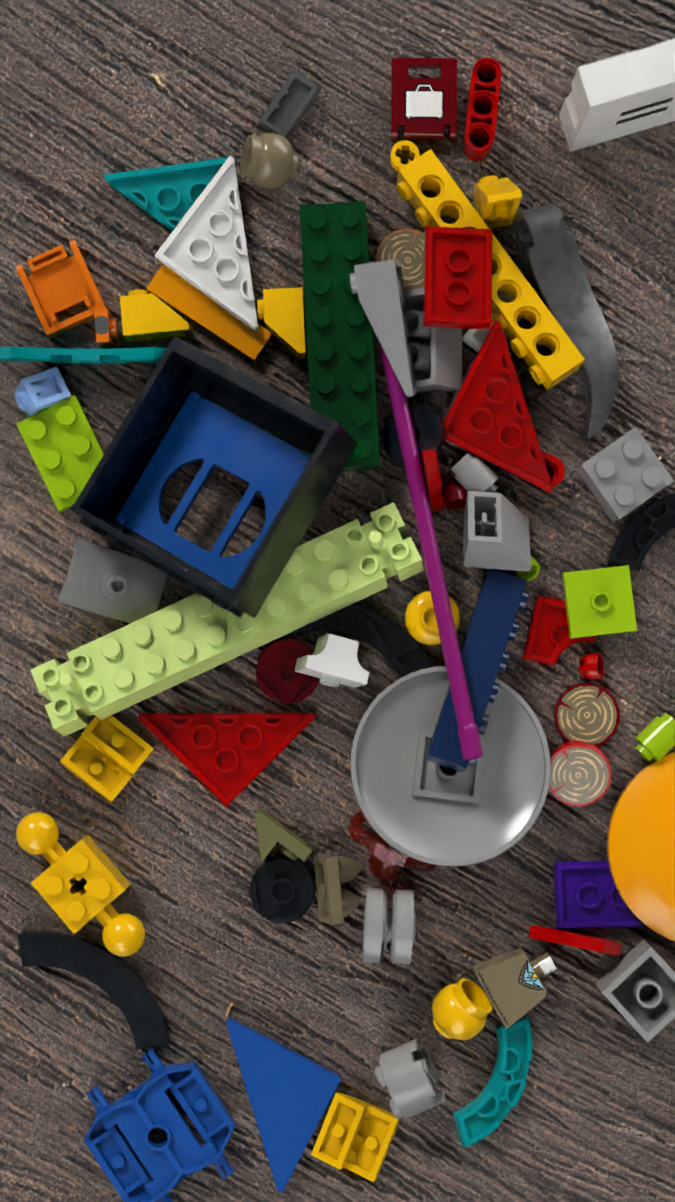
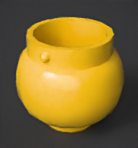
[405,590,460,646]
[432,978,492,1041]

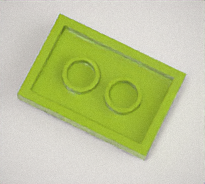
[16,395,104,512]

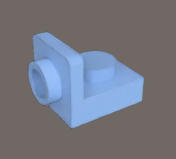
[15,367,71,417]

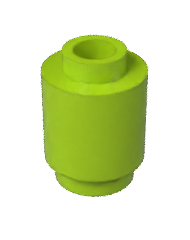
[635,713,675,762]

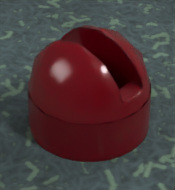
[442,483,467,510]

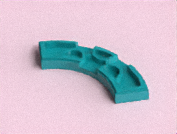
[452,1016,533,1148]

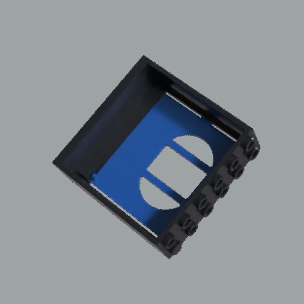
[71,336,358,618]

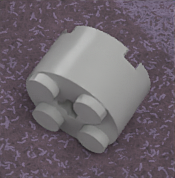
[375,1038,445,1119]

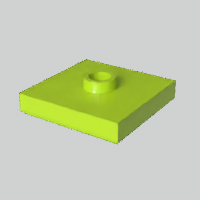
[562,565,637,639]

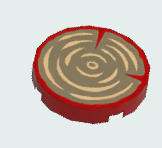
[549,740,612,807]

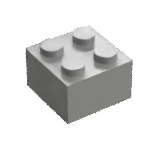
[575,427,674,522]
[595,939,675,1043]

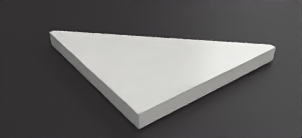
[154,156,259,333]

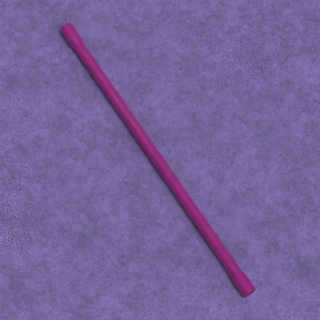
[376,336,484,761]

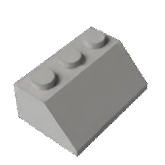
[387,287,462,393]

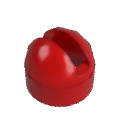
[578,653,604,680]

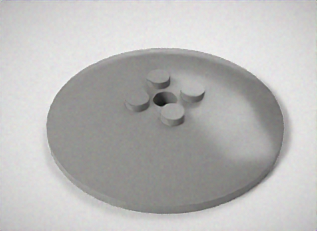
[350,666,551,867]

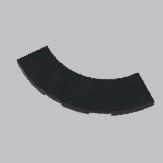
[606,493,675,571]

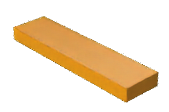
[146,264,273,362]

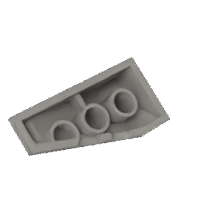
[350,259,416,397]

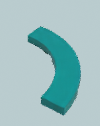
[0,346,167,364]

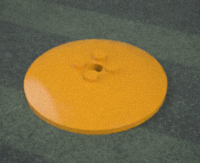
[607,752,675,941]

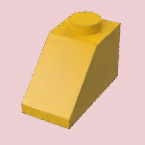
[257,287,306,359]
[120,290,192,342]

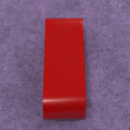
[463,57,502,161]

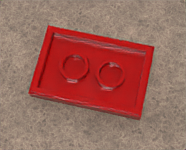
[423,226,493,330]

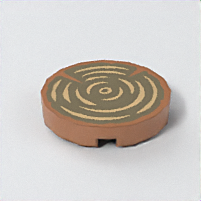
[375,228,425,291]

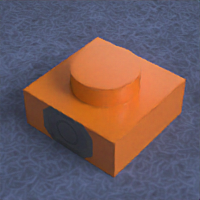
[94,308,119,348]

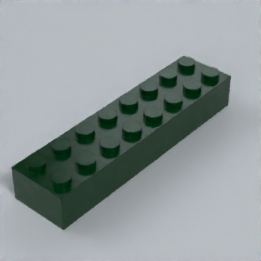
[299,201,380,472]

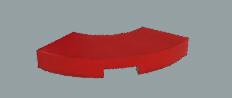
[421,448,444,514]
[528,925,622,956]

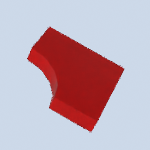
[522,595,596,666]

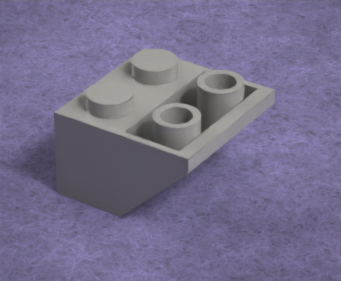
[463,491,531,572]

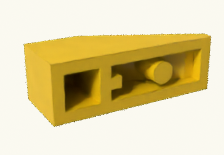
[472,175,522,229]

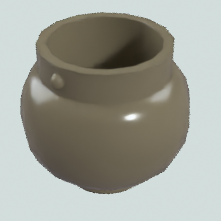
[240,132,298,190]

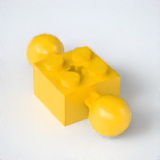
[16,812,145,957]

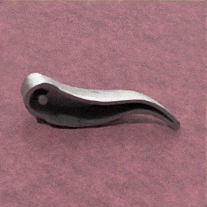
[514,204,619,439]

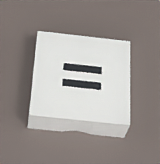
[559,38,675,152]

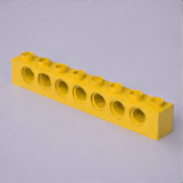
[396,149,585,391]

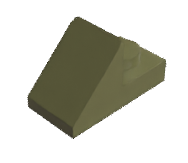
[255,808,313,862]

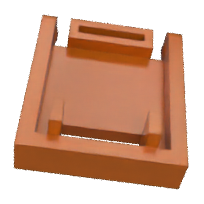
[15,239,106,339]

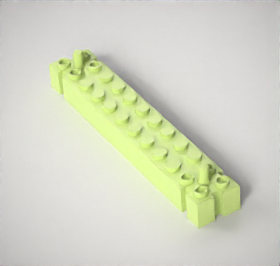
[30,502,424,736]

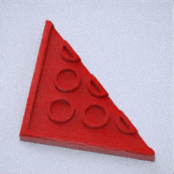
[444,319,553,493]
[137,713,316,807]

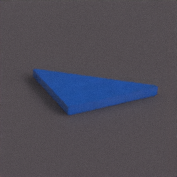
[226,1016,341,1193]

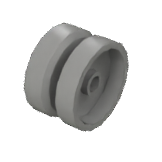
[362,888,416,965]

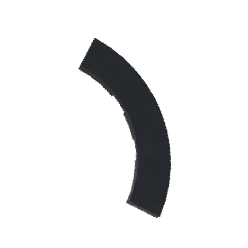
[272,603,433,678]
[17,931,170,1050]

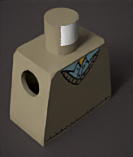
[472,948,557,1029]

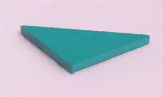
[104,157,228,232]

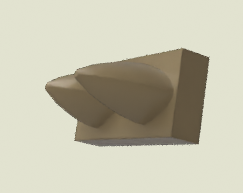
[313,854,363,925]

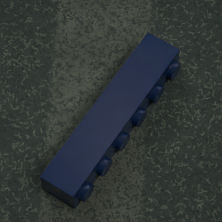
[425,569,529,773]

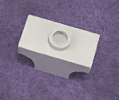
[295,633,369,688]

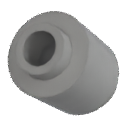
[451,452,499,493]

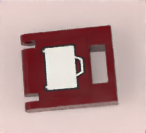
[391,58,457,141]

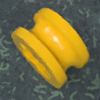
[390,140,420,172]

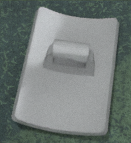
[58,540,167,624]

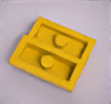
[60,715,154,804]
[311,1092,401,1182]

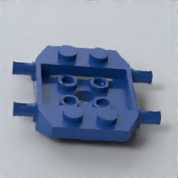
[83,1048,236,1202]

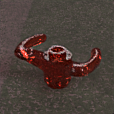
[348,811,437,880]

